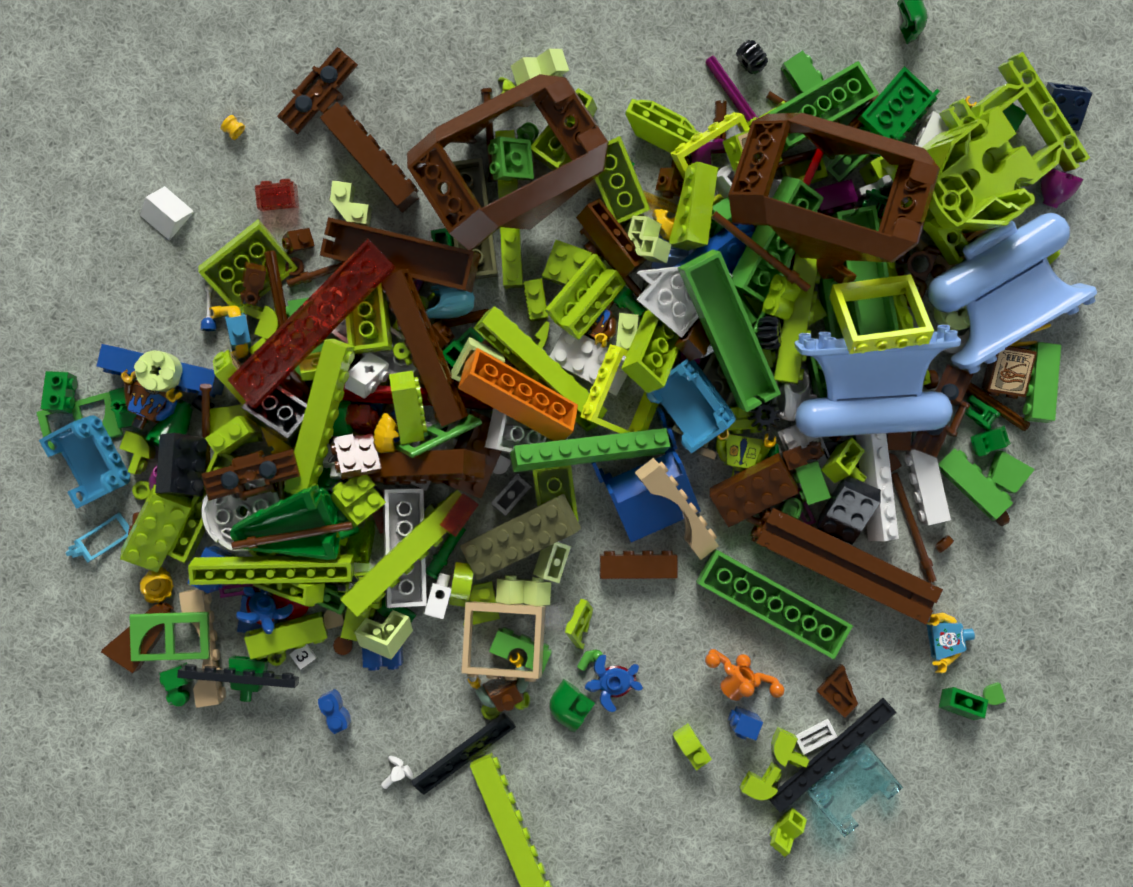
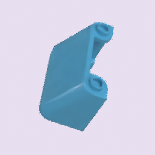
[646,359,736,453]

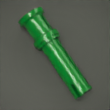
[426,523,466,580]

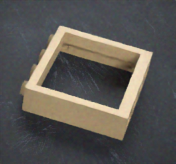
[462,601,546,682]

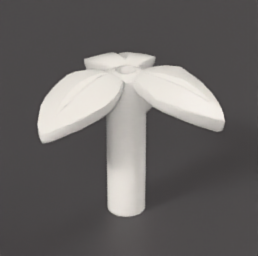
[381,756,414,789]

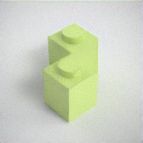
[511,49,569,86]
[330,181,372,227]
[628,216,672,263]
[496,575,551,606]

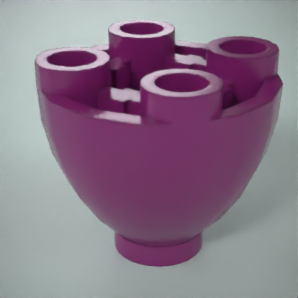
[1041,168,1083,208]

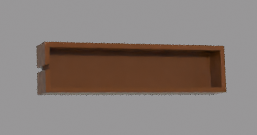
[320,217,481,293]

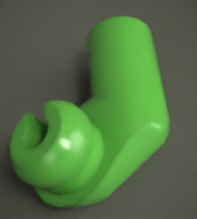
[577,649,603,671]

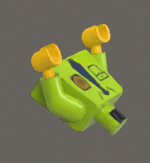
[716,429,776,477]

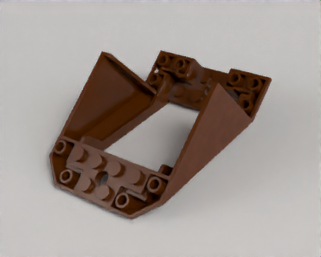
[407,74,609,251]
[728,113,940,263]

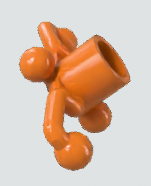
[705,649,785,701]

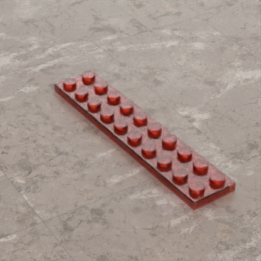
[228,239,396,409]

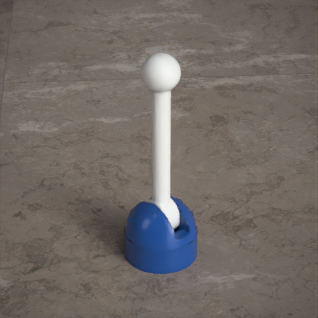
[201,285,217,331]

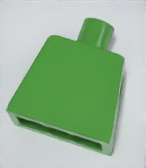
[986,451,1035,494]

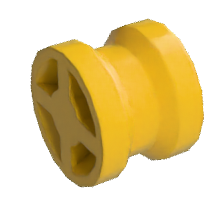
[220,115,245,140]

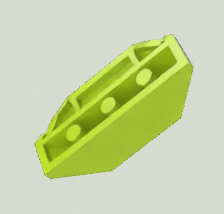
[625,99,699,153]

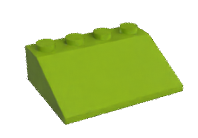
[198,219,298,313]

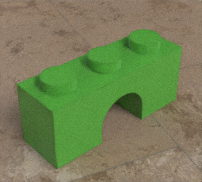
[489,627,551,674]

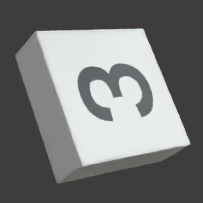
[289,644,317,670]

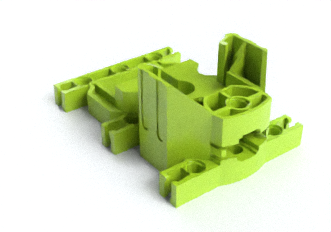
[880,51,1090,265]

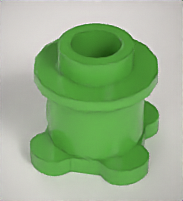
[516,122,539,145]

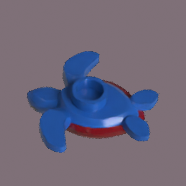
[236,587,293,634]
[584,655,643,712]

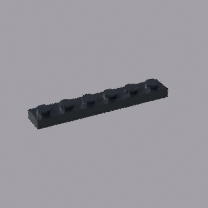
[177,664,299,688]
[411,713,516,795]

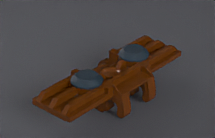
[277,47,358,135]
[911,364,974,458]
[202,449,300,502]

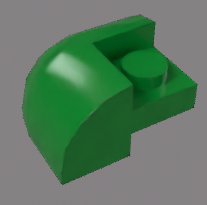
[897,0,928,44]
[549,679,595,733]

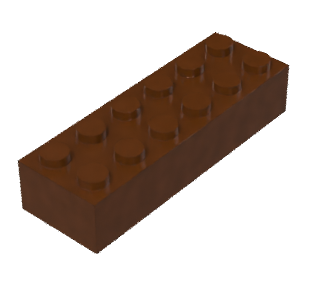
[320,102,419,213]
[367,449,486,485]

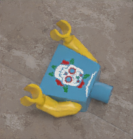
[209,305,251,360]
[927,612,975,673]

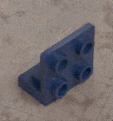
[1044,82,1092,131]

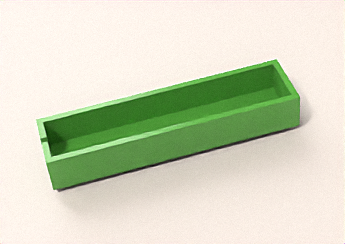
[831,205,899,336]
[677,249,781,412]

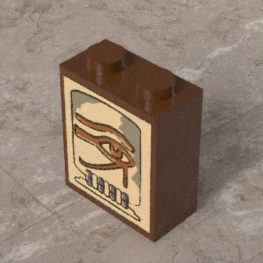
[982,346,1037,399]

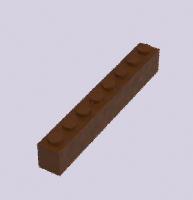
[381,269,468,427]

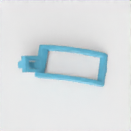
[65,512,129,563]

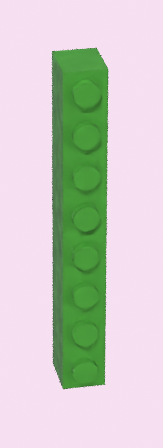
[510,428,670,472]

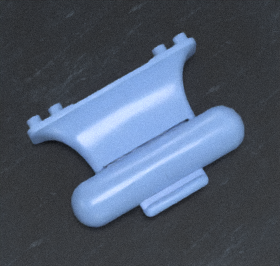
[928,213,1097,374]

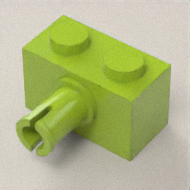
[821,437,867,483]

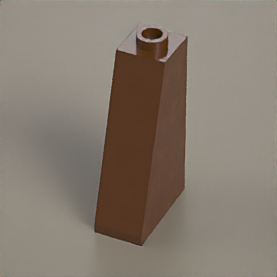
[101,602,176,673]

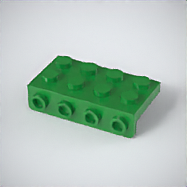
[858,66,940,141]

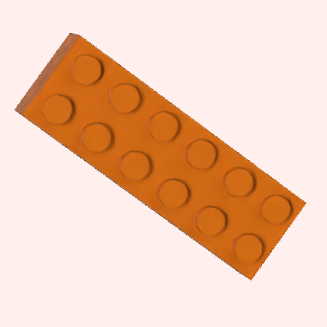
[458,348,578,441]

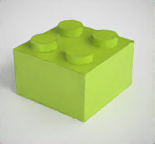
[542,239,592,286]

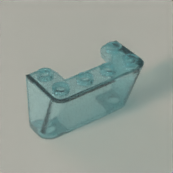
[807,743,903,838]

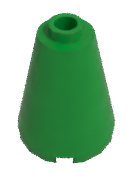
[145,400,193,447]

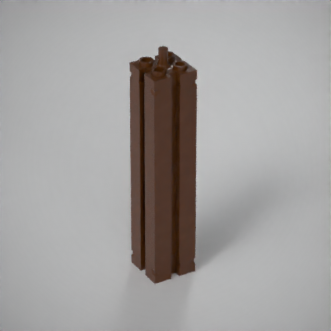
[746,507,943,624]

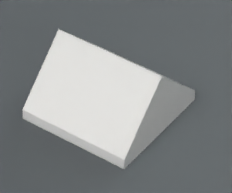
[140,186,194,240]

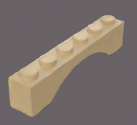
[635,458,719,560]
[179,589,226,708]

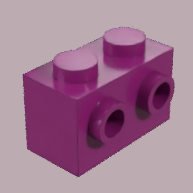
[814,179,858,216]

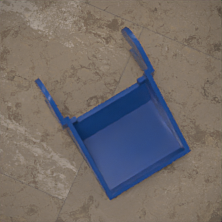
[591,407,701,543]

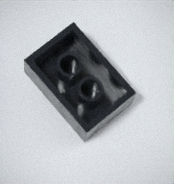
[242,378,307,448]
[155,433,207,497]
[817,476,881,545]

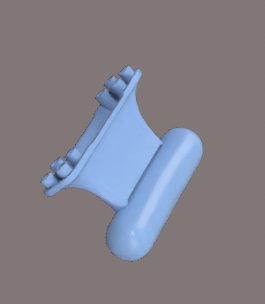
[795,325,961,438]

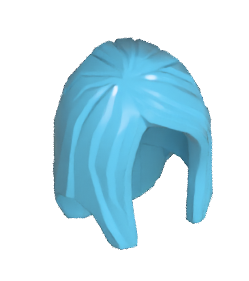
[426,285,475,319]

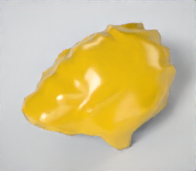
[652,209,675,241]
[373,413,399,453]
[140,567,174,603]

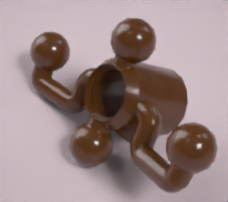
[896,235,950,307]

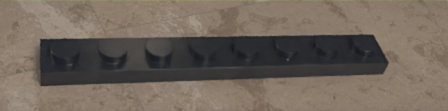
[769,698,897,813]

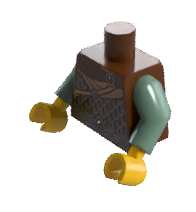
[467,652,529,712]

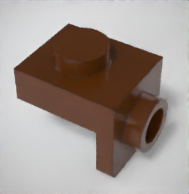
[282,228,315,255]

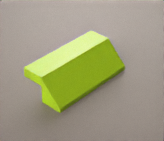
[545,254,626,340]

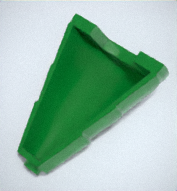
[230,486,340,560]

